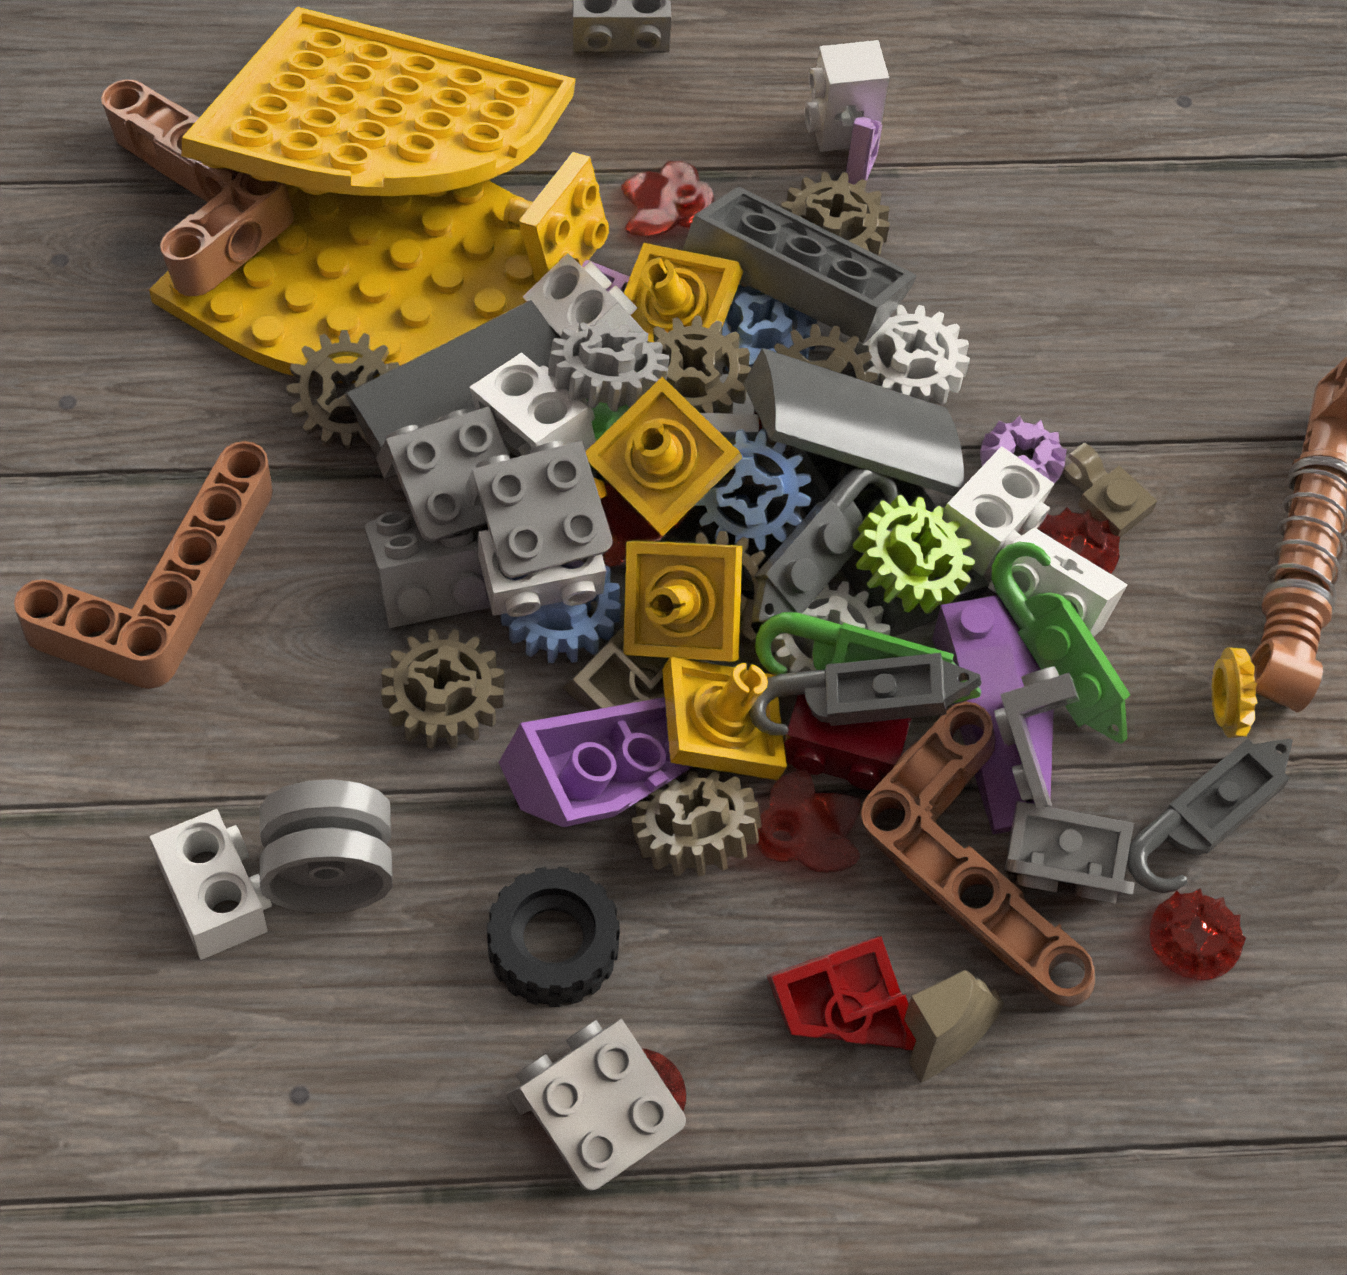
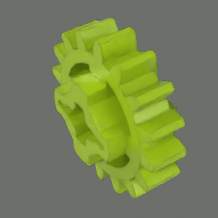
[853,495,975,614]

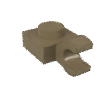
[1063,443,1157,541]

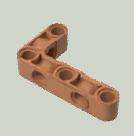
[101,79,295,296]
[861,702,1095,1007]

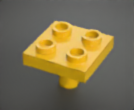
[504,152,609,283]
[624,243,744,342]
[585,377,743,537]
[623,541,742,662]
[662,656,787,780]

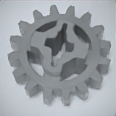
[548,321,669,411]

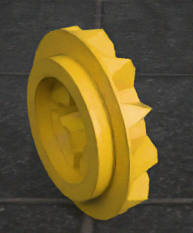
[1212,647,1258,738]

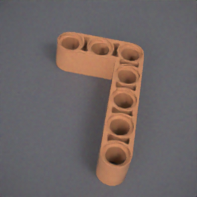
[14,441,273,689]

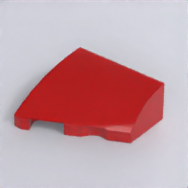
[766,936,916,1051]

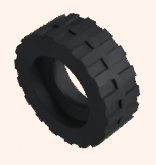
[487,867,620,1007]

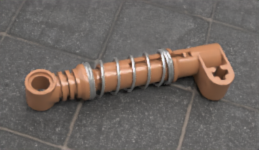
[1250,357,1347,712]

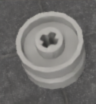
[259,779,393,913]

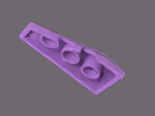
[932,596,1054,834]
[498,697,693,827]

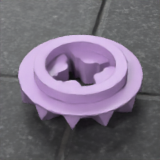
[980,415,1067,483]

